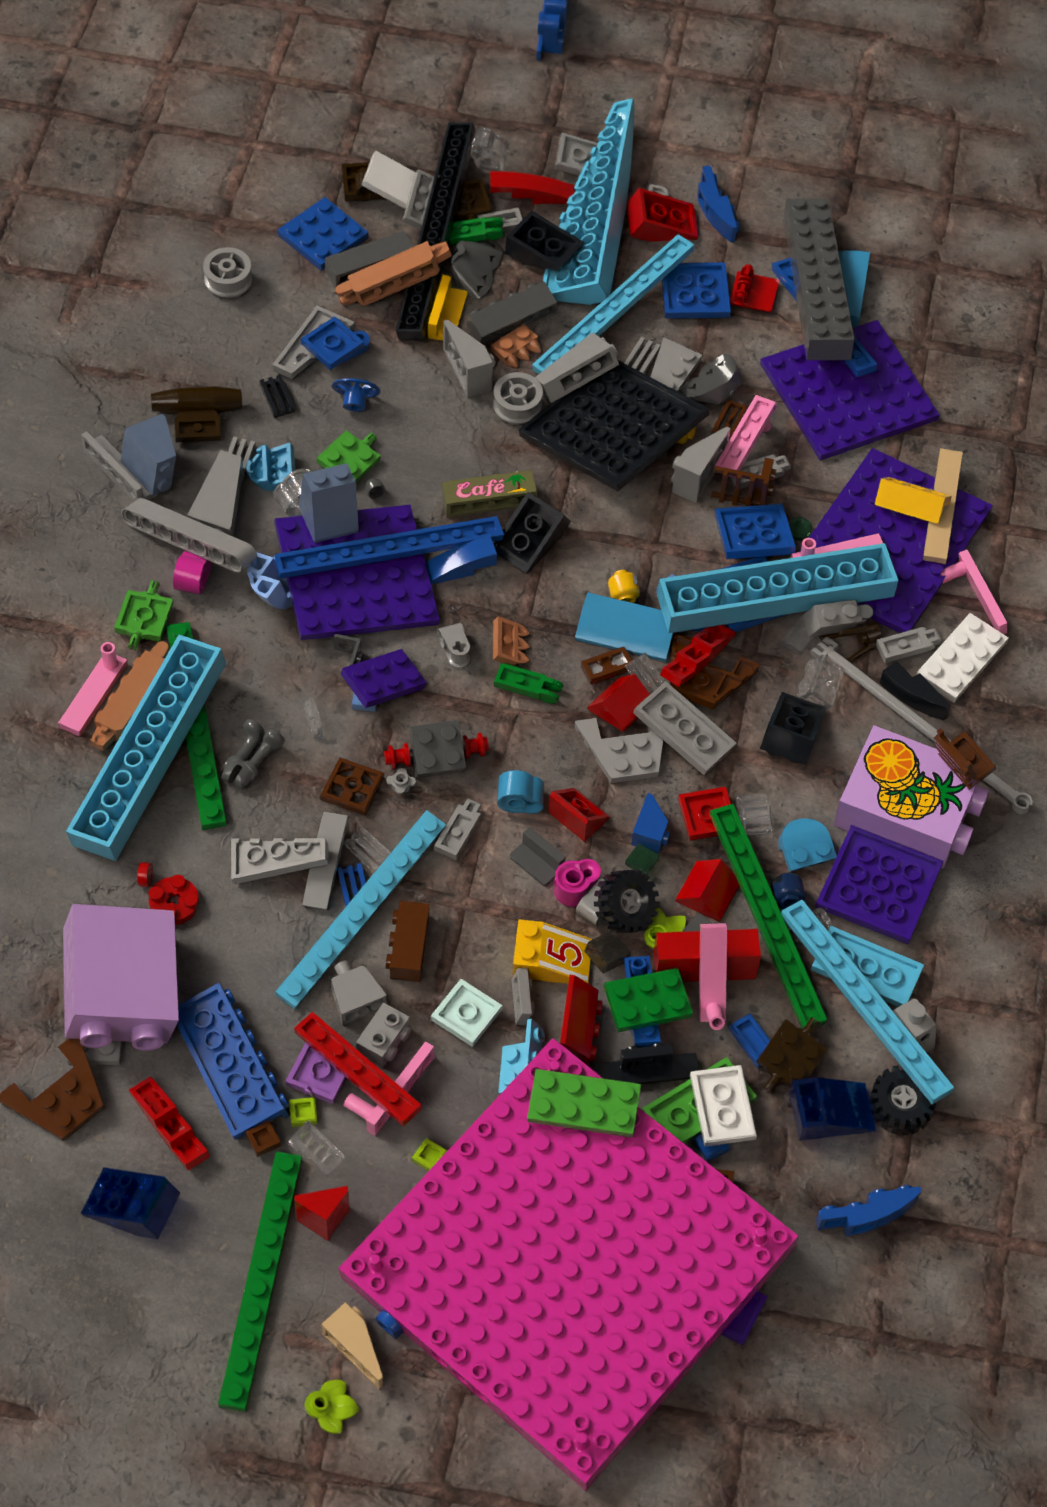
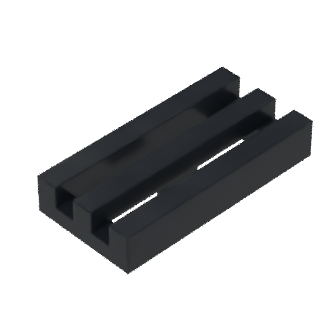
[259,374,295,418]

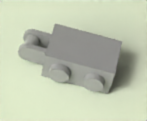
[803,600,873,637]

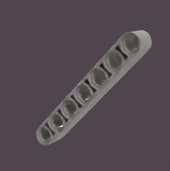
[121,498,257,573]

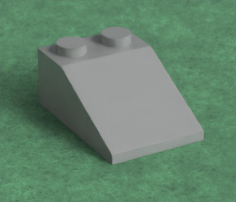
[443,320,495,398]
[671,427,731,503]

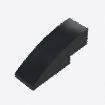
[880,661,951,721]

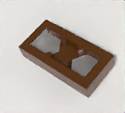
[581,647,634,685]

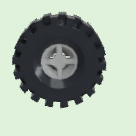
[594,870,660,933]
[869,1065,937,1135]

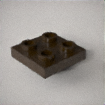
[342,162,386,201]

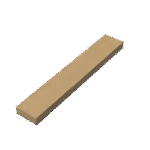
[923,448,963,564]

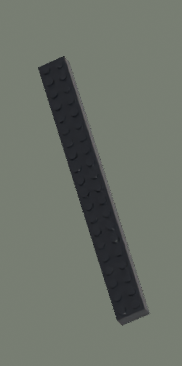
[395,122,476,340]

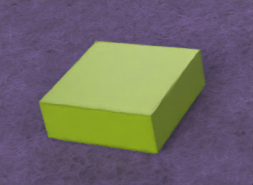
[289,1097,317,1127]
[412,1138,448,1171]

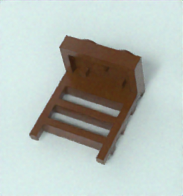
[711,458,777,506]
[934,728,996,790]

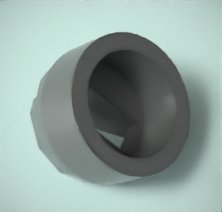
[365,478,385,499]

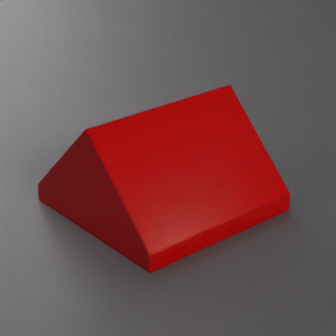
[587,673,650,732]
[548,788,610,842]
[675,859,740,922]
[294,1186,350,1241]

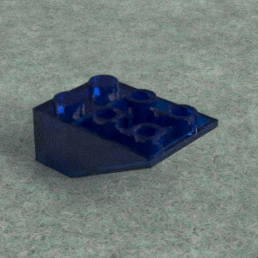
[789,1077,876,1141]
[81,1167,180,1239]

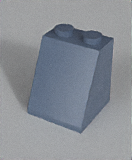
[121,414,176,496]
[298,463,359,543]

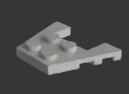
[575,718,663,783]

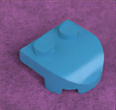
[246,443,296,491]
[778,818,837,872]

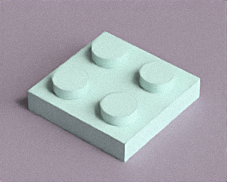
[431,979,502,1047]

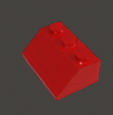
[560,974,603,1067]

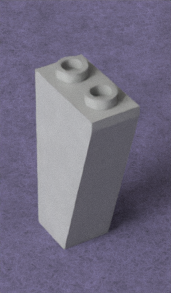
[535,333,619,403]
[187,450,244,537]

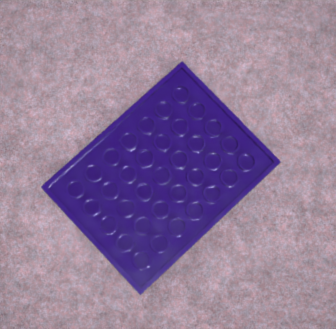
[799,448,993,633]

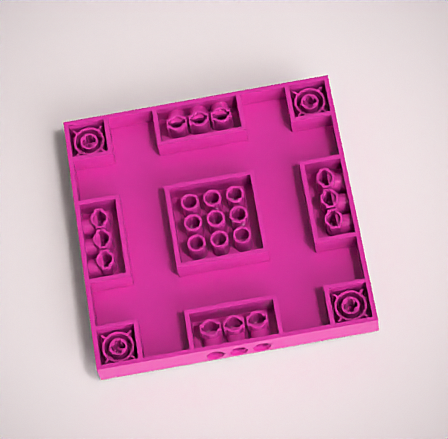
[338,1038,798,1491]

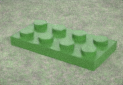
[642,1057,757,1144]
[527,1069,641,1138]

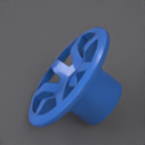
[332,378,380,412]

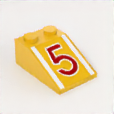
[512,919,593,984]

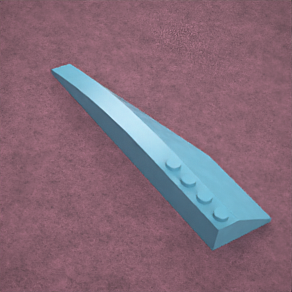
[543,98,634,305]

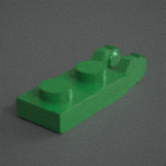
[448,217,504,246]
[493,663,564,704]

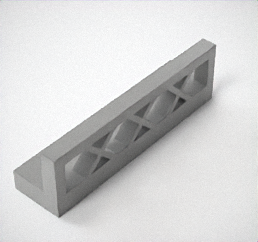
[81,431,157,502]

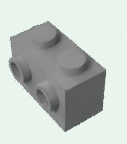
[356,1002,411,1068]

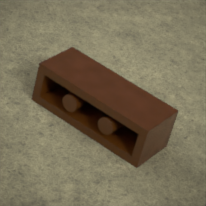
[385,901,430,982]

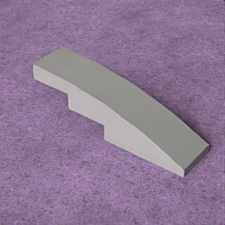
[302,812,348,910]

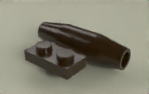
[151,386,242,442]

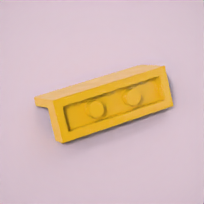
[428,275,467,341]
[875,477,952,524]

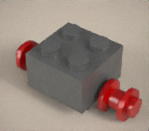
[384,720,489,778]

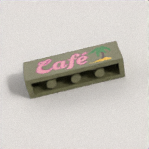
[442,470,537,518]

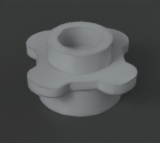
[386,768,416,794]

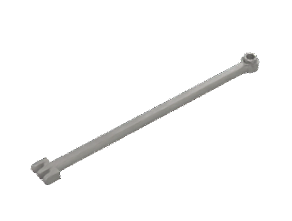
[810,637,1033,814]

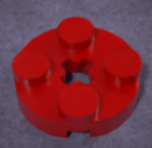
[149,875,199,925]

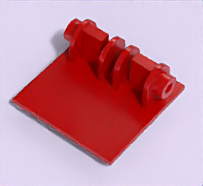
[729,264,780,313]

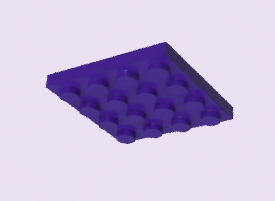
[815,825,943,944]

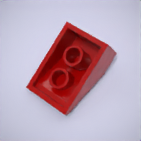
[626,188,698,242]

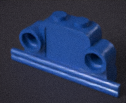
[536,0,569,61]

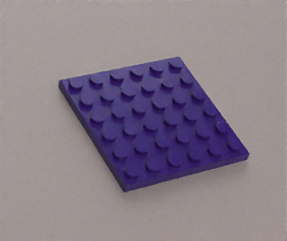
[760,320,940,461]
[274,505,440,640]

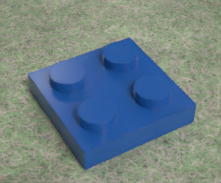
[301,316,364,370]

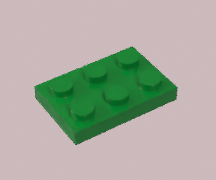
[604,968,693,1033]

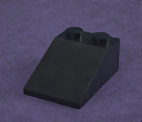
[505,210,584,271]
[494,492,571,574]
[760,692,827,765]

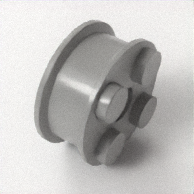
[203,247,252,298]
[493,372,543,425]

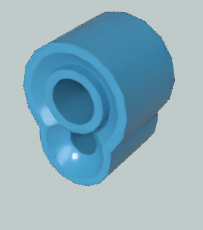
[497,770,544,814]

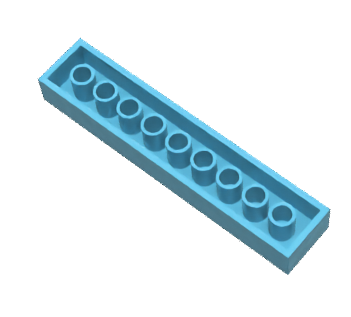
[657,543,898,633]
[66,635,226,861]

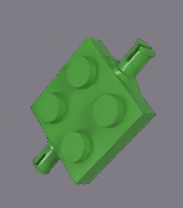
[316,430,381,483]
[114,580,174,651]

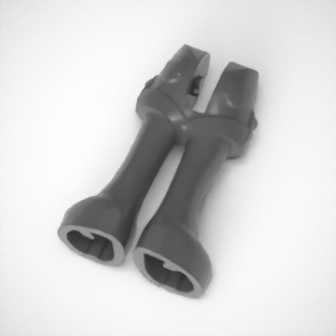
[221,719,285,789]

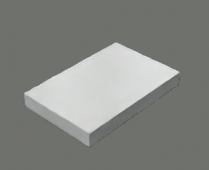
[362,151,416,209]
[690,1065,757,1147]

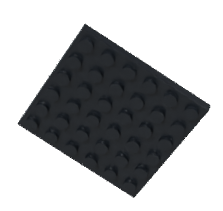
[518,359,709,492]

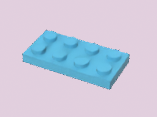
[811,926,924,1007]

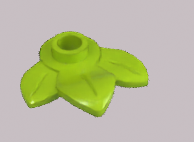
[644,908,686,949]
[304,1380,360,1434]

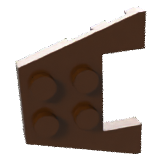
[669,632,760,710]
[0,1038,105,1141]

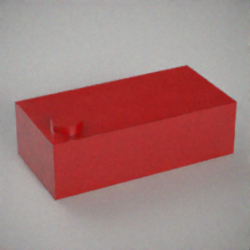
[653,929,761,982]

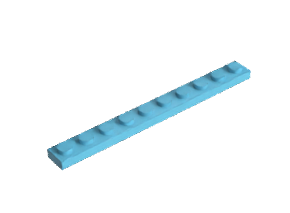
[532,234,694,374]
[274,810,446,1010]
[781,900,954,1104]

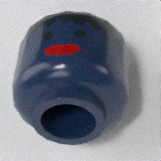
[771,873,806,909]

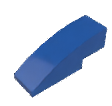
[425,536,497,585]

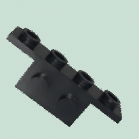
[594,1043,699,1084]

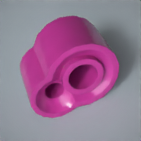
[173,551,211,595]
[554,859,601,907]

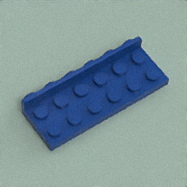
[177,983,290,1140]

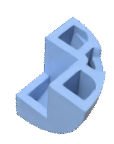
[247,552,293,609]

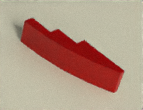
[490,171,575,204]
[660,625,736,687]
[129,1076,210,1171]

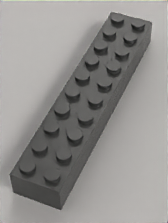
[784,198,854,360]

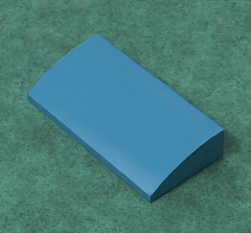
[838,251,870,328]
[575,592,674,662]

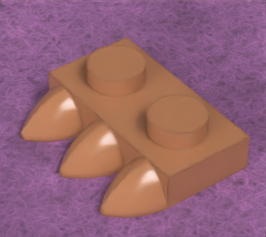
[490,324,541,368]
[493,616,529,666]

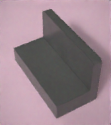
[510,827,566,887]

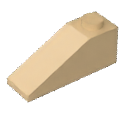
[321,1302,383,1389]

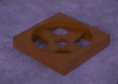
[320,757,384,816]

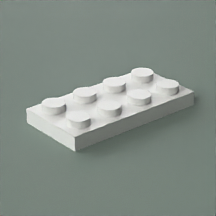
[916,613,1009,703]

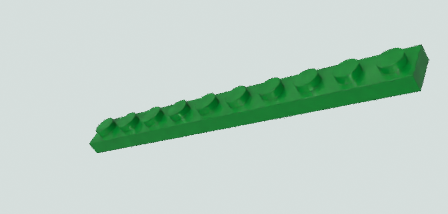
[166,622,226,830]
[709,804,827,1029]
[218,1152,302,1412]

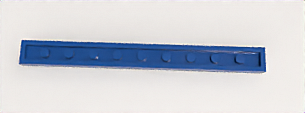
[273,516,504,579]

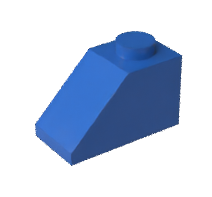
[631,793,671,854]

